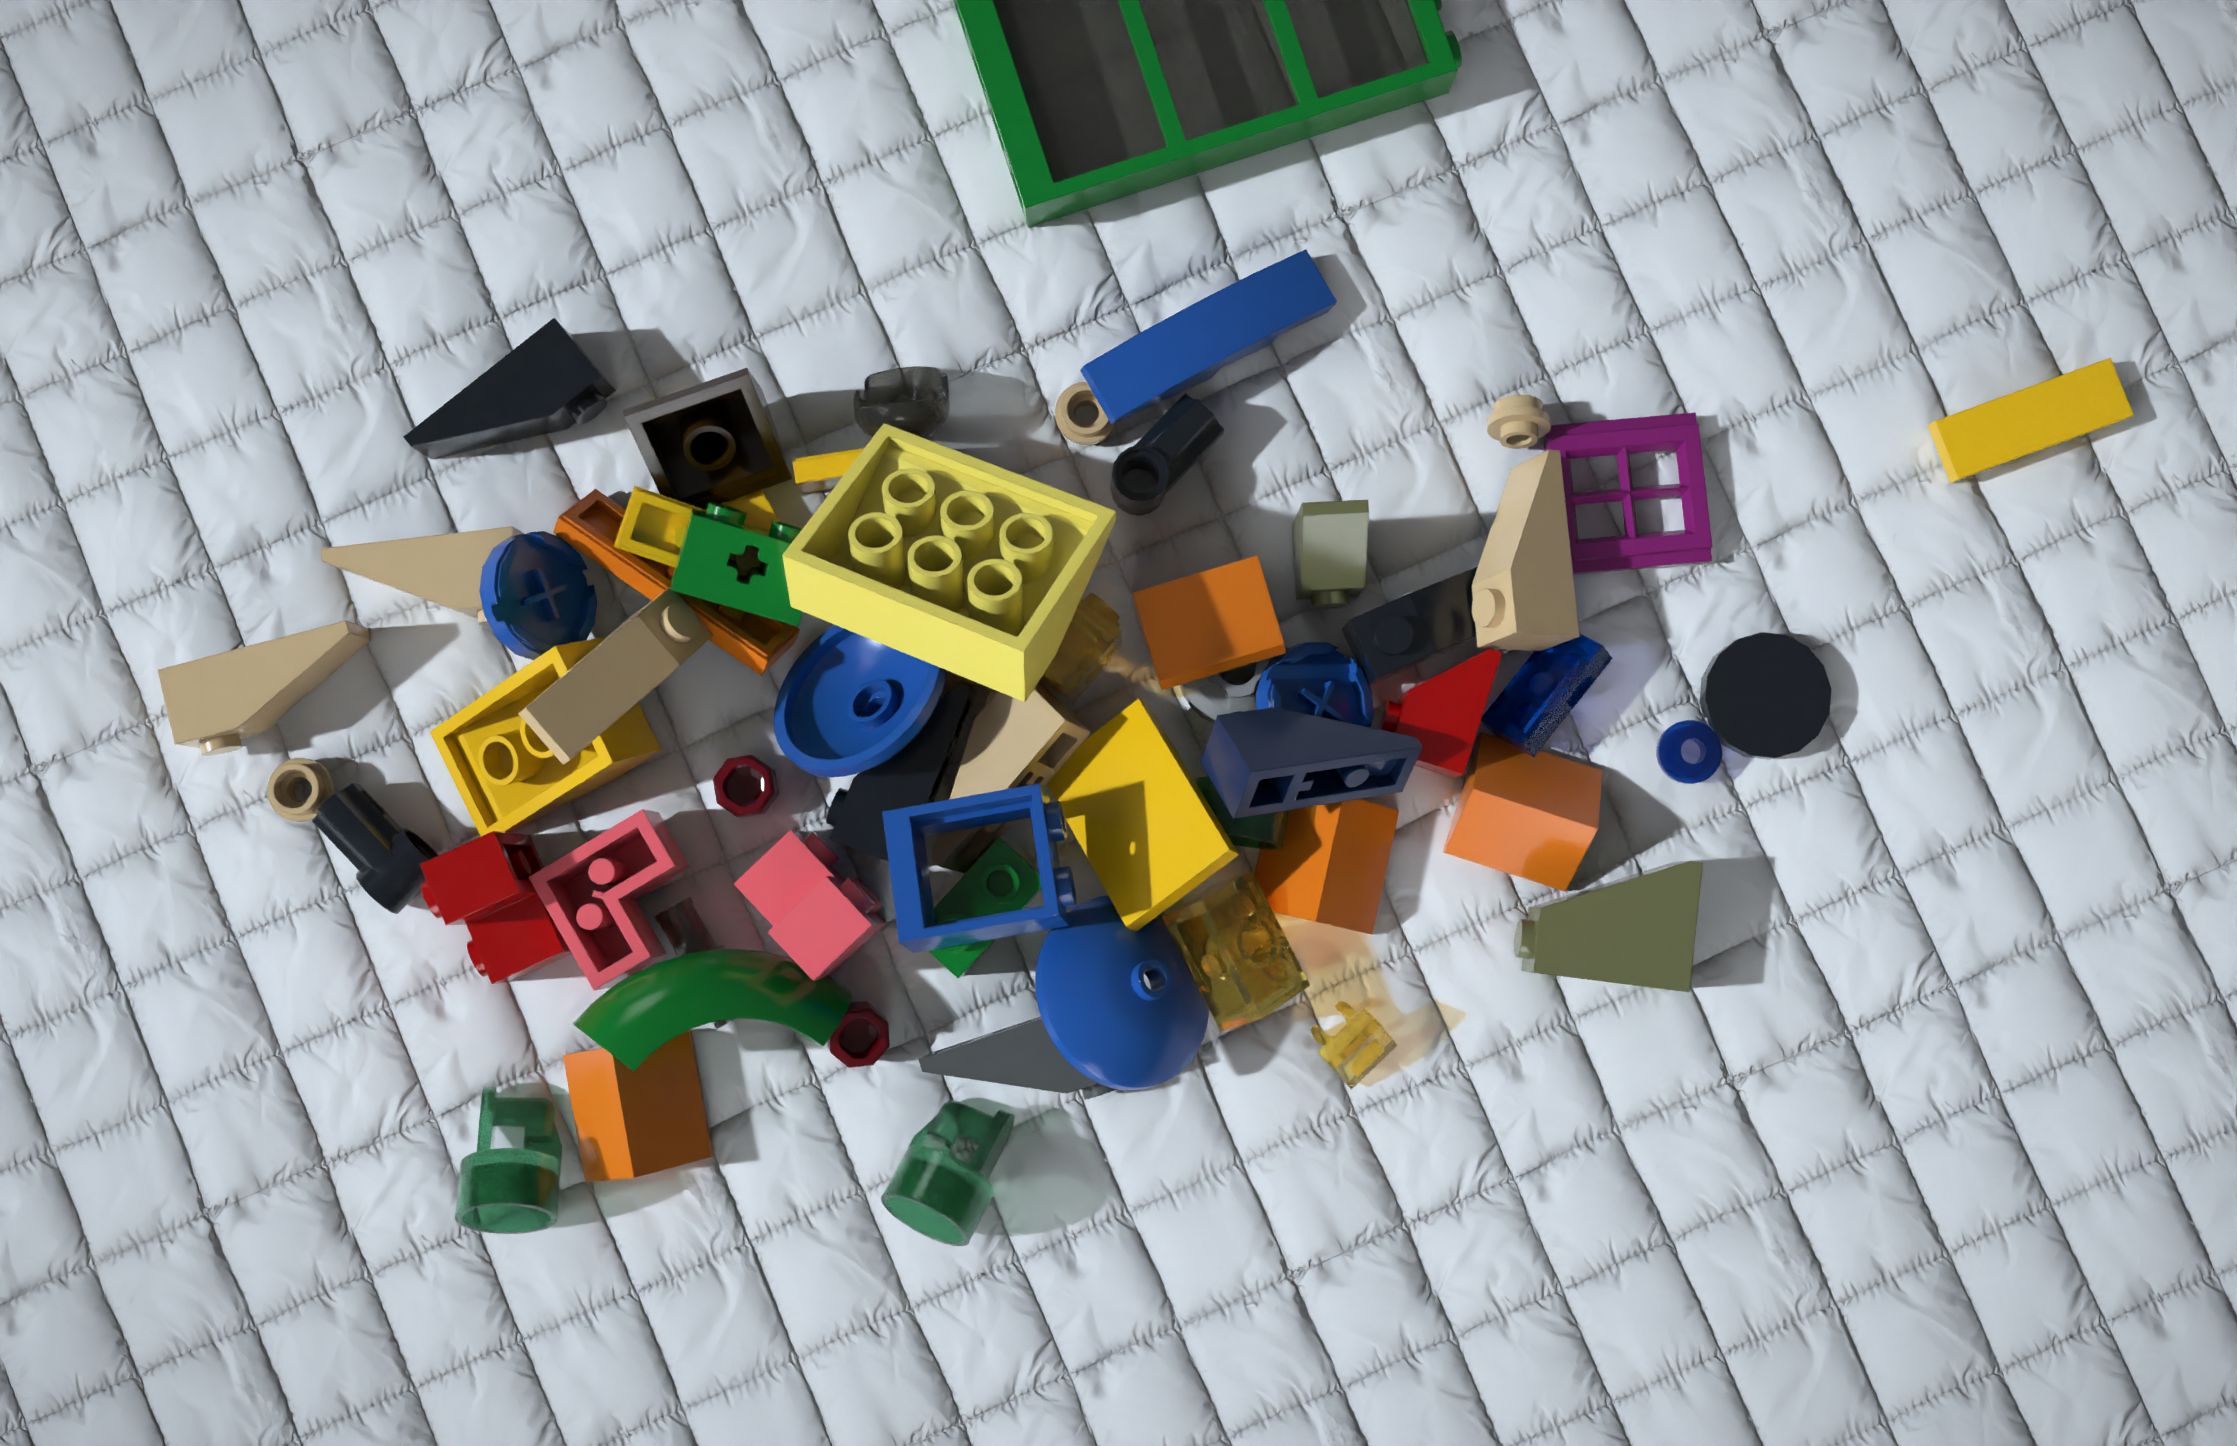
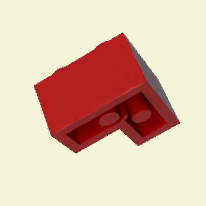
[420,831,572,984]

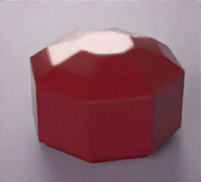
[713,755,779,818]
[827,1001,890,1068]

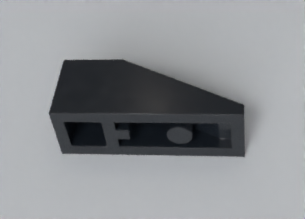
[404,318,616,459]
[1342,567,1478,685]
[826,681,977,862]

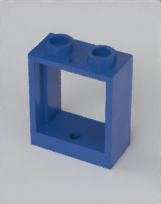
[882,783,1077,953]

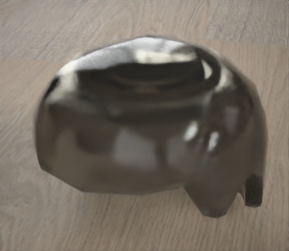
[853,366,950,439]

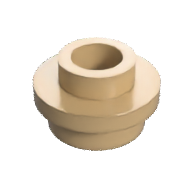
[1055,382,1117,445]
[1486,395,1551,449]
[267,758,334,822]

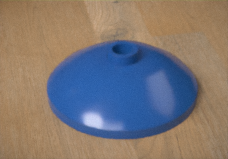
[773,625,947,778]
[1035,895,1209,1090]

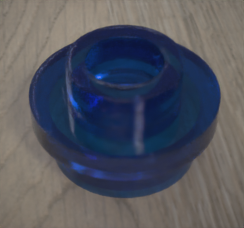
[1656,720,1722,784]

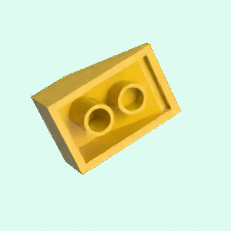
[430,637,662,836]

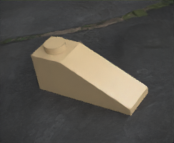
[1471,449,1580,651]
[321,526,524,626]
[518,586,713,765]
[158,621,371,756]
[932,682,1091,874]

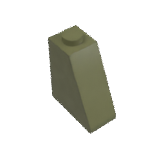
[1514,861,1703,992]

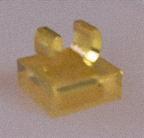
[1311,1001,1398,1090]

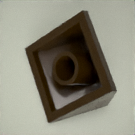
[623,368,792,510]

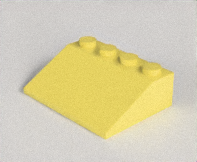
[782,423,1116,702]

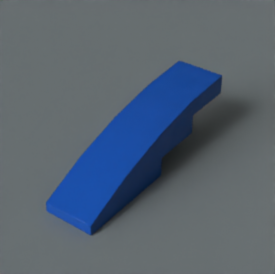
[1080,249,1337,424]

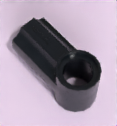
[1110,393,1224,516]
[312,783,439,914]

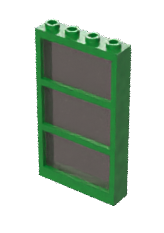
[953,0,1462,228]

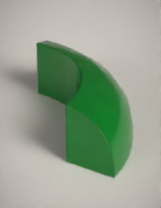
[573,948,852,1071]

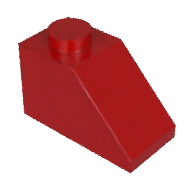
[1378,648,1502,778]

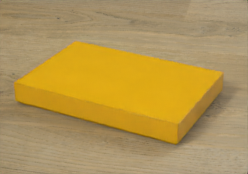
[1046,698,1239,931]

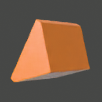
[1130,555,1286,690]
[1442,732,1603,891]
[1247,799,1399,935]
[563,1029,714,1182]

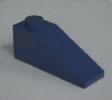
[1200,707,1423,819]

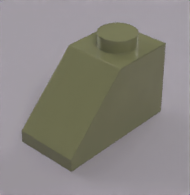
[1292,500,1369,609]

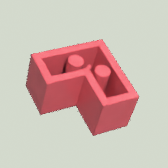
[528,809,691,991]
[734,830,886,981]

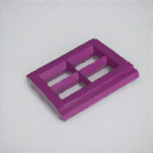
[1544,412,1712,575]

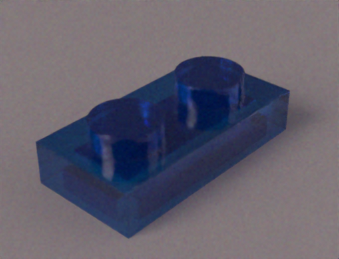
[1481,633,1613,758]

